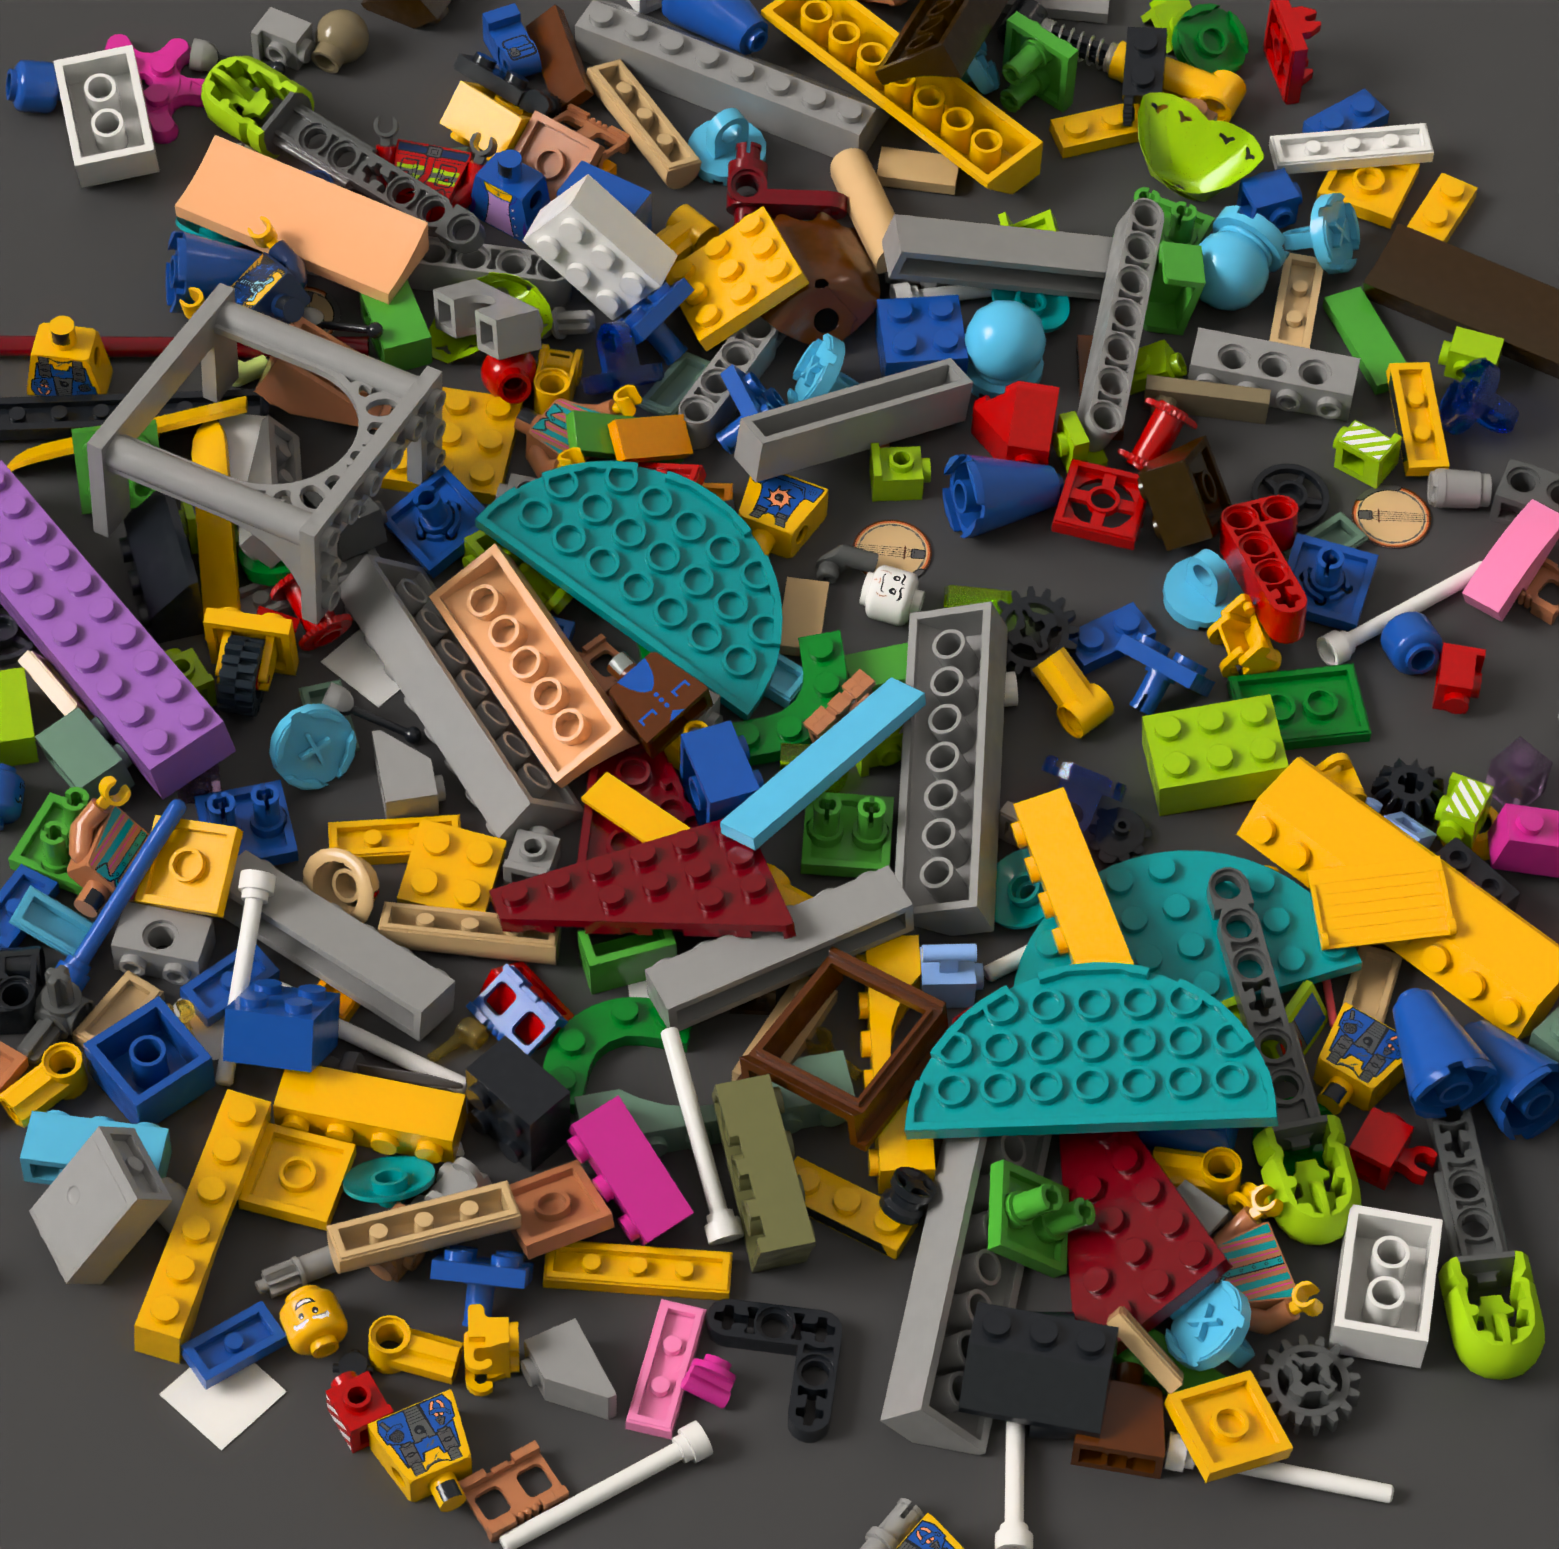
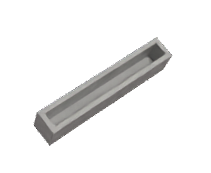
[882,214,1113,300]
[734,358,973,482]
[223,850,455,1042]
[645,865,914,1031]

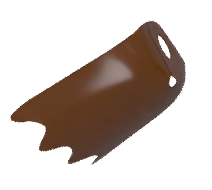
[761,212,880,345]

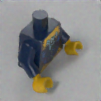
[179,216,311,343]

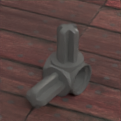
[17,964,94,1065]

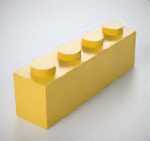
[273,1066,467,1164]

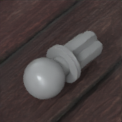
[541,306,596,339]

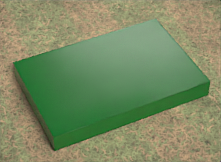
[1226,663,1372,750]

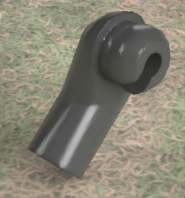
[816,544,879,584]

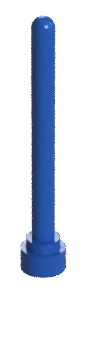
[55,799,186,992]

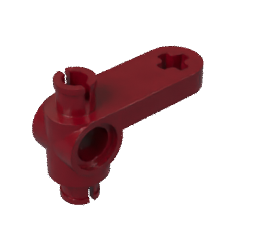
[726,142,847,226]

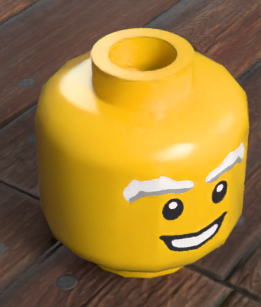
[279,1285,348,1358]

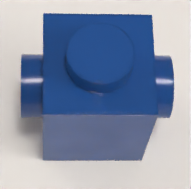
[1236,168,1303,229]

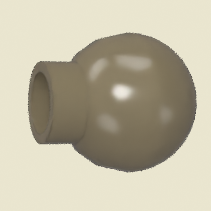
[311,9,369,74]

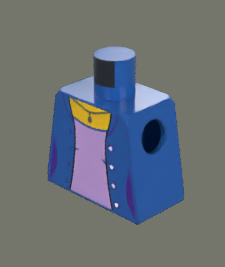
[468,149,551,245]

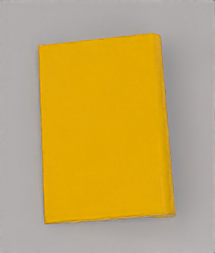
[1307,856,1457,951]

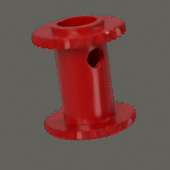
[1117,397,1198,471]
[270,573,353,651]

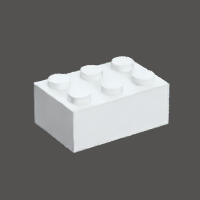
[53,45,160,188]
[522,174,678,321]
[1328,1204,1443,1368]

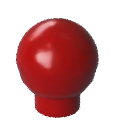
[481,352,537,404]

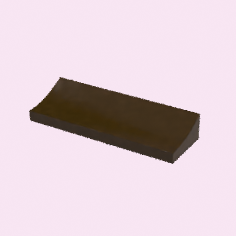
[875,0,1009,86]
[1363,223,1559,379]

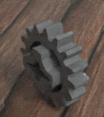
[1257,1334,1361,1436]

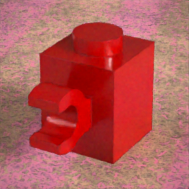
[1349,1107,1438,1191]

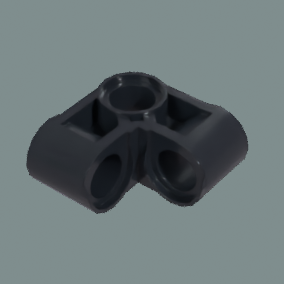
[0,946,46,1035]

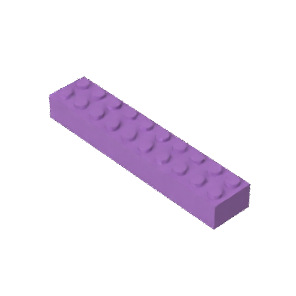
[0,460,236,799]

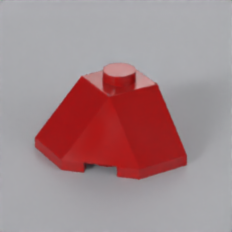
[971,381,1060,465]

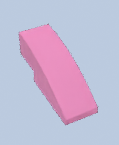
[1462,499,1559,622]

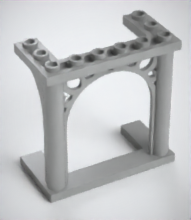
[87,283,446,625]

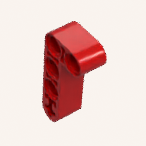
[1219,495,1308,644]

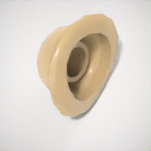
[303,847,379,923]

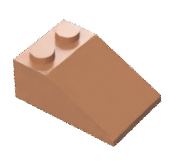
[254,317,392,430]

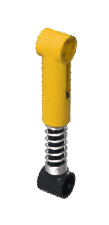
[997,0,1247,122]

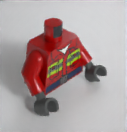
[373,116,498,222]

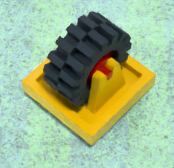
[203,607,299,717]

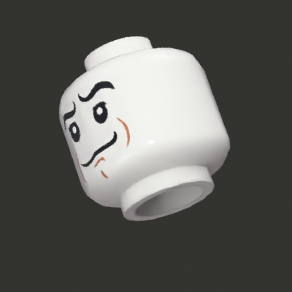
[859,565,925,626]

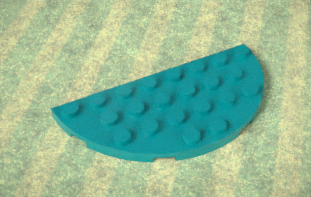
[475,461,783,720]
[1014,850,1362,1002]
[904,962,1279,1139]

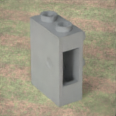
[29,1126,173,1284]

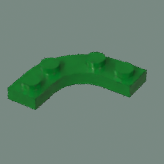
[732,630,848,766]
[543,997,693,1114]

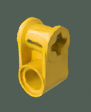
[534,343,584,415]

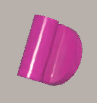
[680,1354,737,1409]

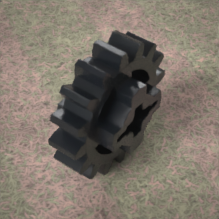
[997,586,1079,681]

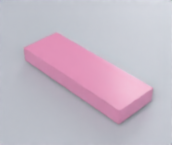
[626,1299,707,1440]

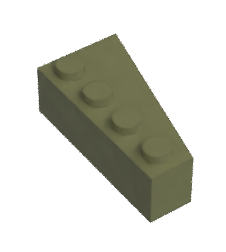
[711,1074,816,1273]

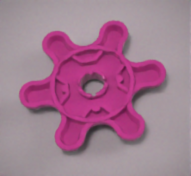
[105,34,205,144]

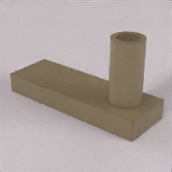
[1143,375,1271,424]

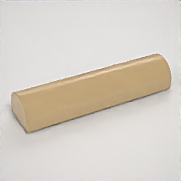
[586,59,702,189]
[830,148,895,274]
[377,902,561,965]
[326,1180,521,1274]

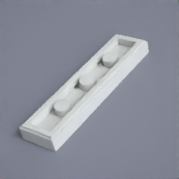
[1269,123,1434,174]

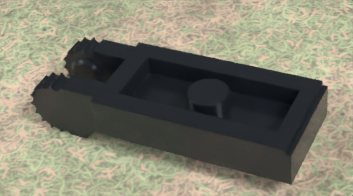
[1122,27,1168,126]
[454,51,563,118]

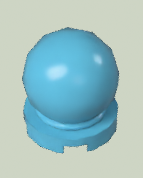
[1199,205,1289,311]
[964,300,1046,398]

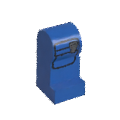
[482,3,542,77]

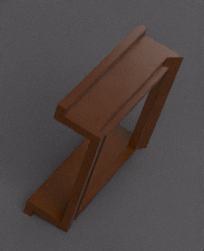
[737,946,949,1152]

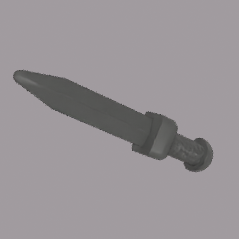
[318,1051,463,1089]

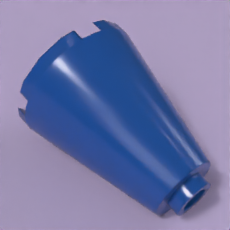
[662,0,768,55]
[165,230,262,313]
[942,454,1064,539]
[1392,988,1498,1118]
[1463,1020,1559,1140]

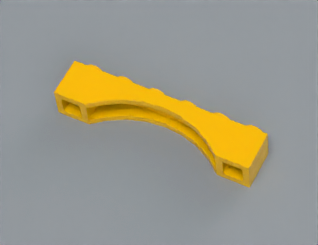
[855,935,936,1194]
[134,1089,271,1364]

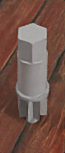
[255,1245,337,1299]

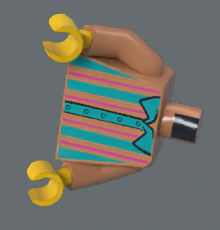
[514,385,643,478]
[67,776,150,918]
[1213,1184,1323,1335]

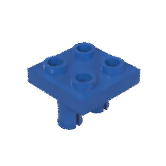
[194,780,299,866]

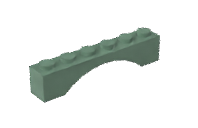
[574,1050,855,1167]

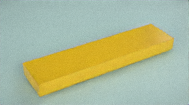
[543,1241,733,1300]

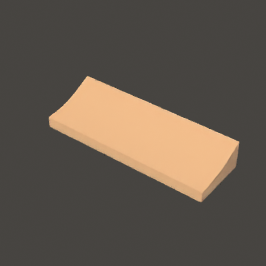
[175,135,429,305]
[429,544,640,789]

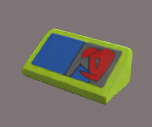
[1261,980,1328,1059]

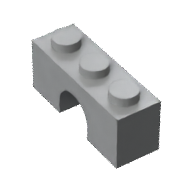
[433,279,543,360]

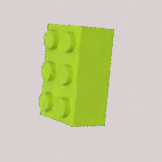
[1142,694,1289,816]

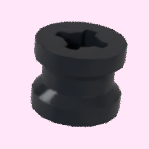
[879,1167,936,1225]

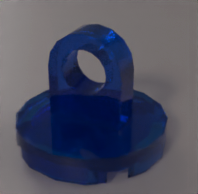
[581,321,664,395]
[1439,357,1519,435]
[1041,755,1128,833]

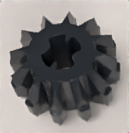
[1371,758,1445,826]

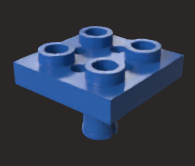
[597,278,694,366]
[715,364,786,455]
[384,465,485,579]
[1287,533,1379,632]
[1115,632,1215,715]
[430,1245,534,1327]

